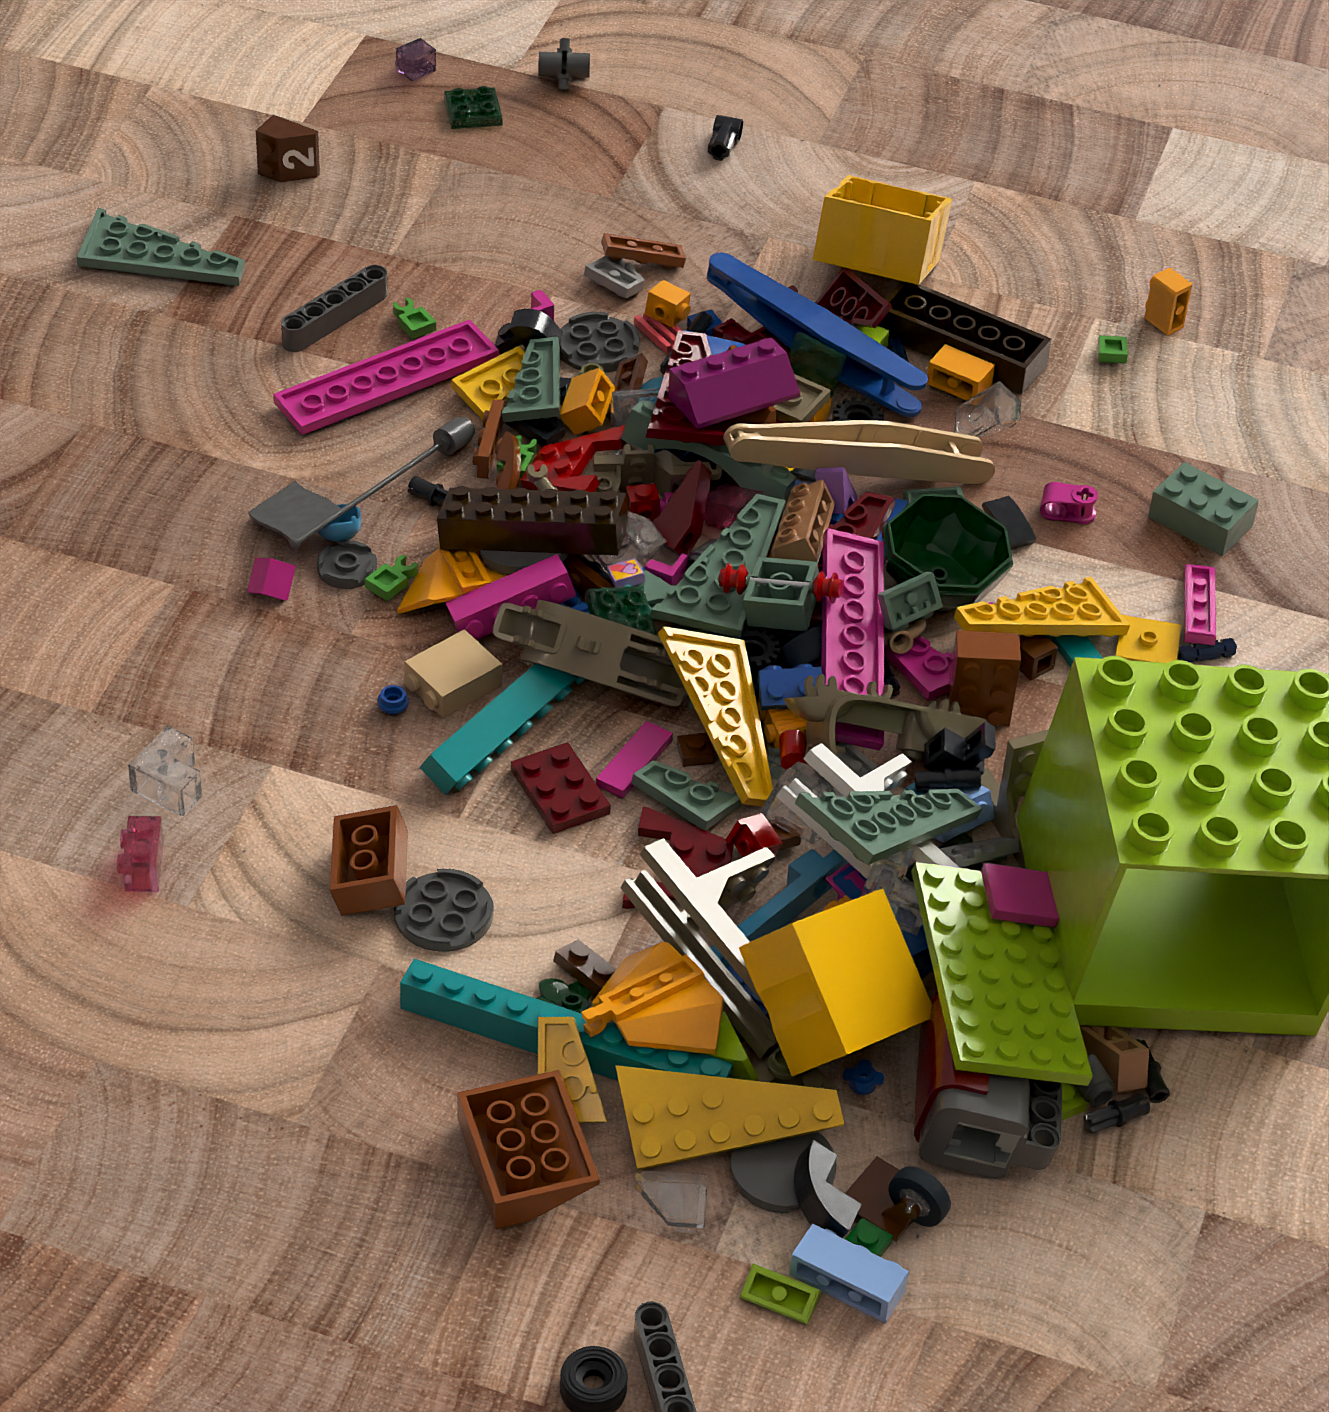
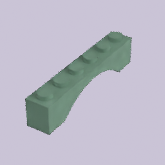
[621,400,797,505]

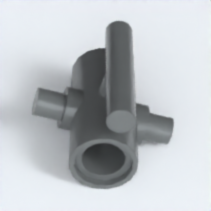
[538,38,590,91]

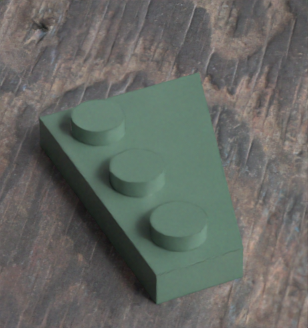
[631,760,743,831]

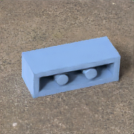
[789,1223,909,1323]

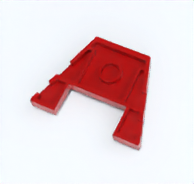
[521,425,627,492]

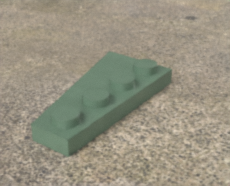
[502,337,561,422]

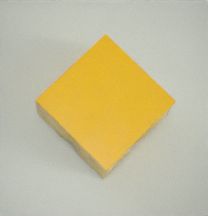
[812,175,952,285]
[738,888,932,1076]

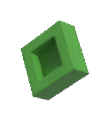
[1098,335,1128,363]

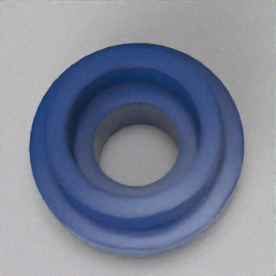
[378,685,409,714]

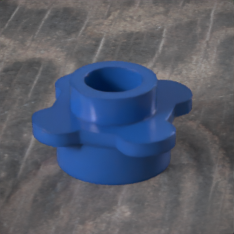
[843,1059,884,1095]

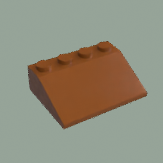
[457,1070,600,1229]

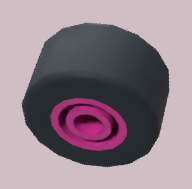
[779,625,822,669]

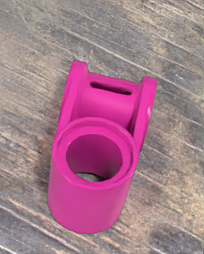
[1040,482,1098,524]

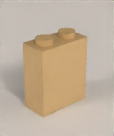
[404,629,502,718]

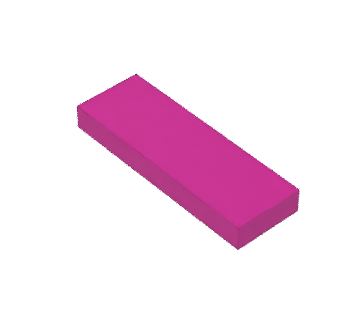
[596,721,673,799]

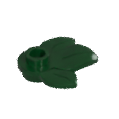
[536,978,591,1013]

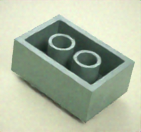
[1148,462,1259,556]

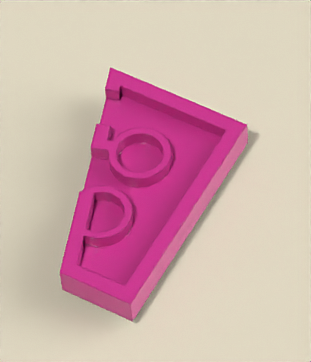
[884,628,953,700]

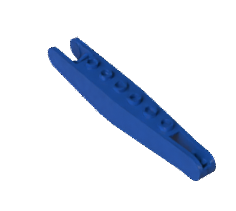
[706,252,928,417]

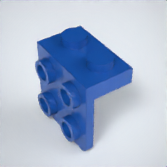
[754,664,822,710]

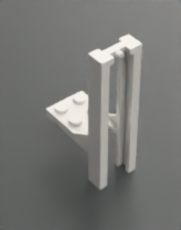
[776,743,960,925]

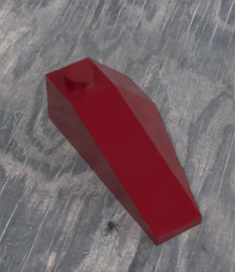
[815,267,893,329]

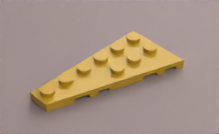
[954,576,1130,637]
[658,627,776,808]
[615,1065,844,1170]

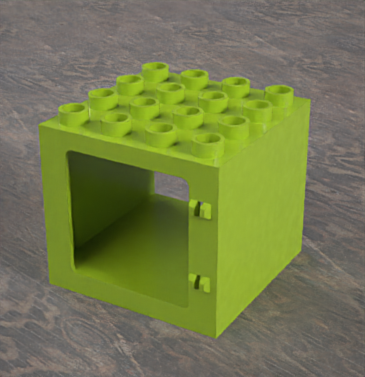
[1016,656,1329,1036]

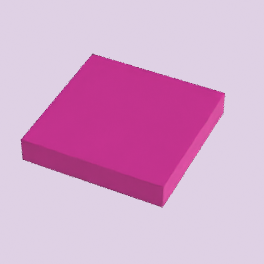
[981,863,1059,927]

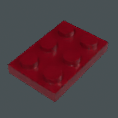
[511,742,611,834]

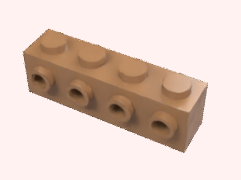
[772,479,835,562]

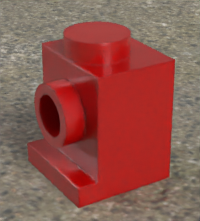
[626,483,660,532]
[725,813,783,863]

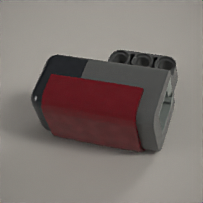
[914,990,1062,1178]

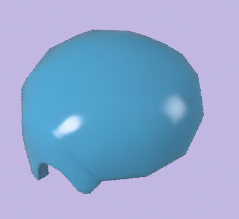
[318,504,361,542]

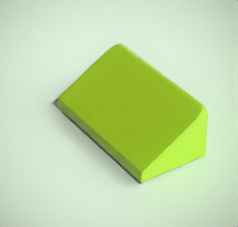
[739,1263,823,1324]

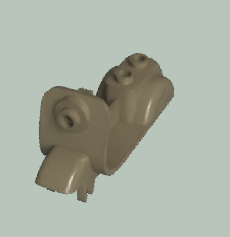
[493,600,688,706]
[783,674,988,774]

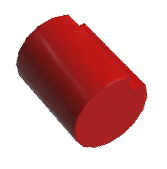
[779,730,807,772]

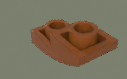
[495,431,521,490]

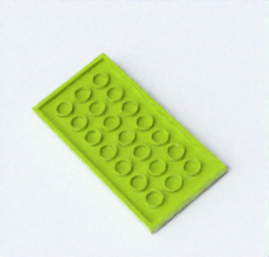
[911,862,1093,1086]

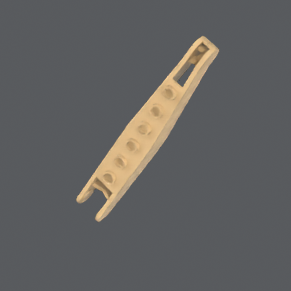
[723,420,995,484]

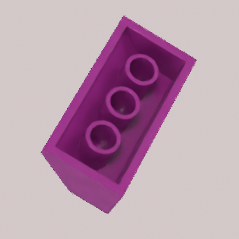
[668,337,800,429]

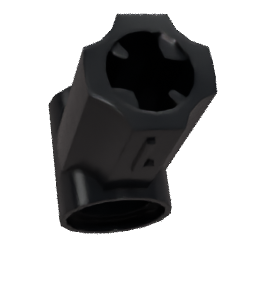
[708,115,743,161]

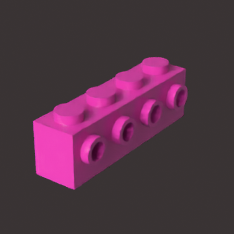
[445,554,576,641]

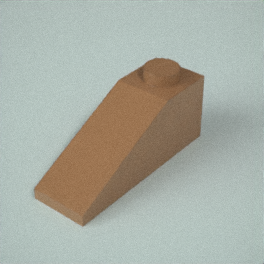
[1079,1025,1149,1094]

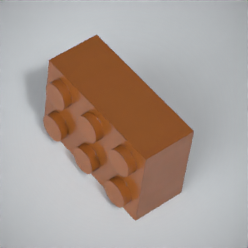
[947,630,1021,726]
[329,805,408,916]

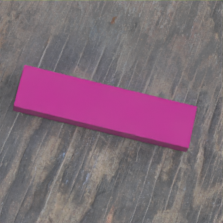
[1184,564,1216,646]

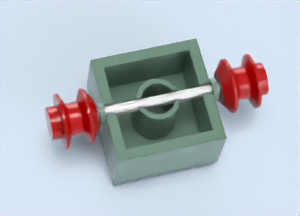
[719,557,843,631]

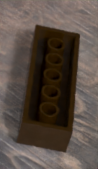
[878,281,1052,394]
[437,486,629,556]

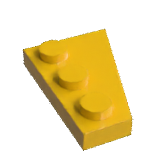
[451,346,525,420]
[538,1017,608,1123]

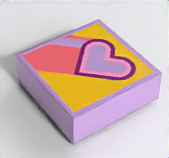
[607,558,645,590]

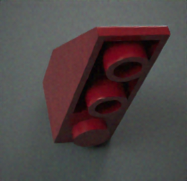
[648,460,712,557]

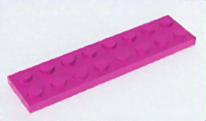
[273,319,499,435]
[821,528,884,751]

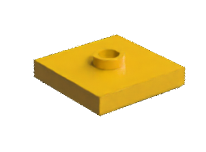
[1115,615,1182,663]

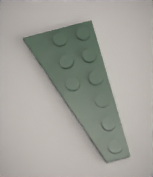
[77,207,246,286]
[651,494,786,638]
[795,789,982,865]

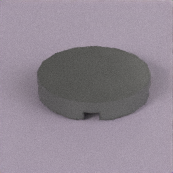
[317,540,377,589]

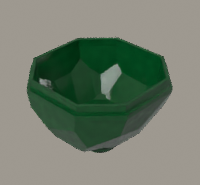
[882,494,1013,613]

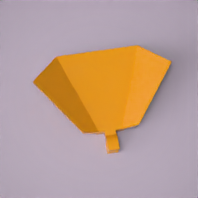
[397,542,507,614]
[581,942,724,1055]

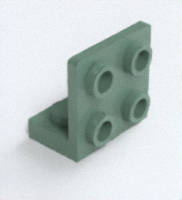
[877,572,943,632]

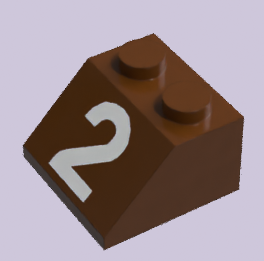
[256,114,320,182]

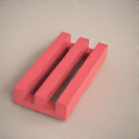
[634,313,682,354]

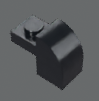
[495,309,563,355]
[924,721,996,775]

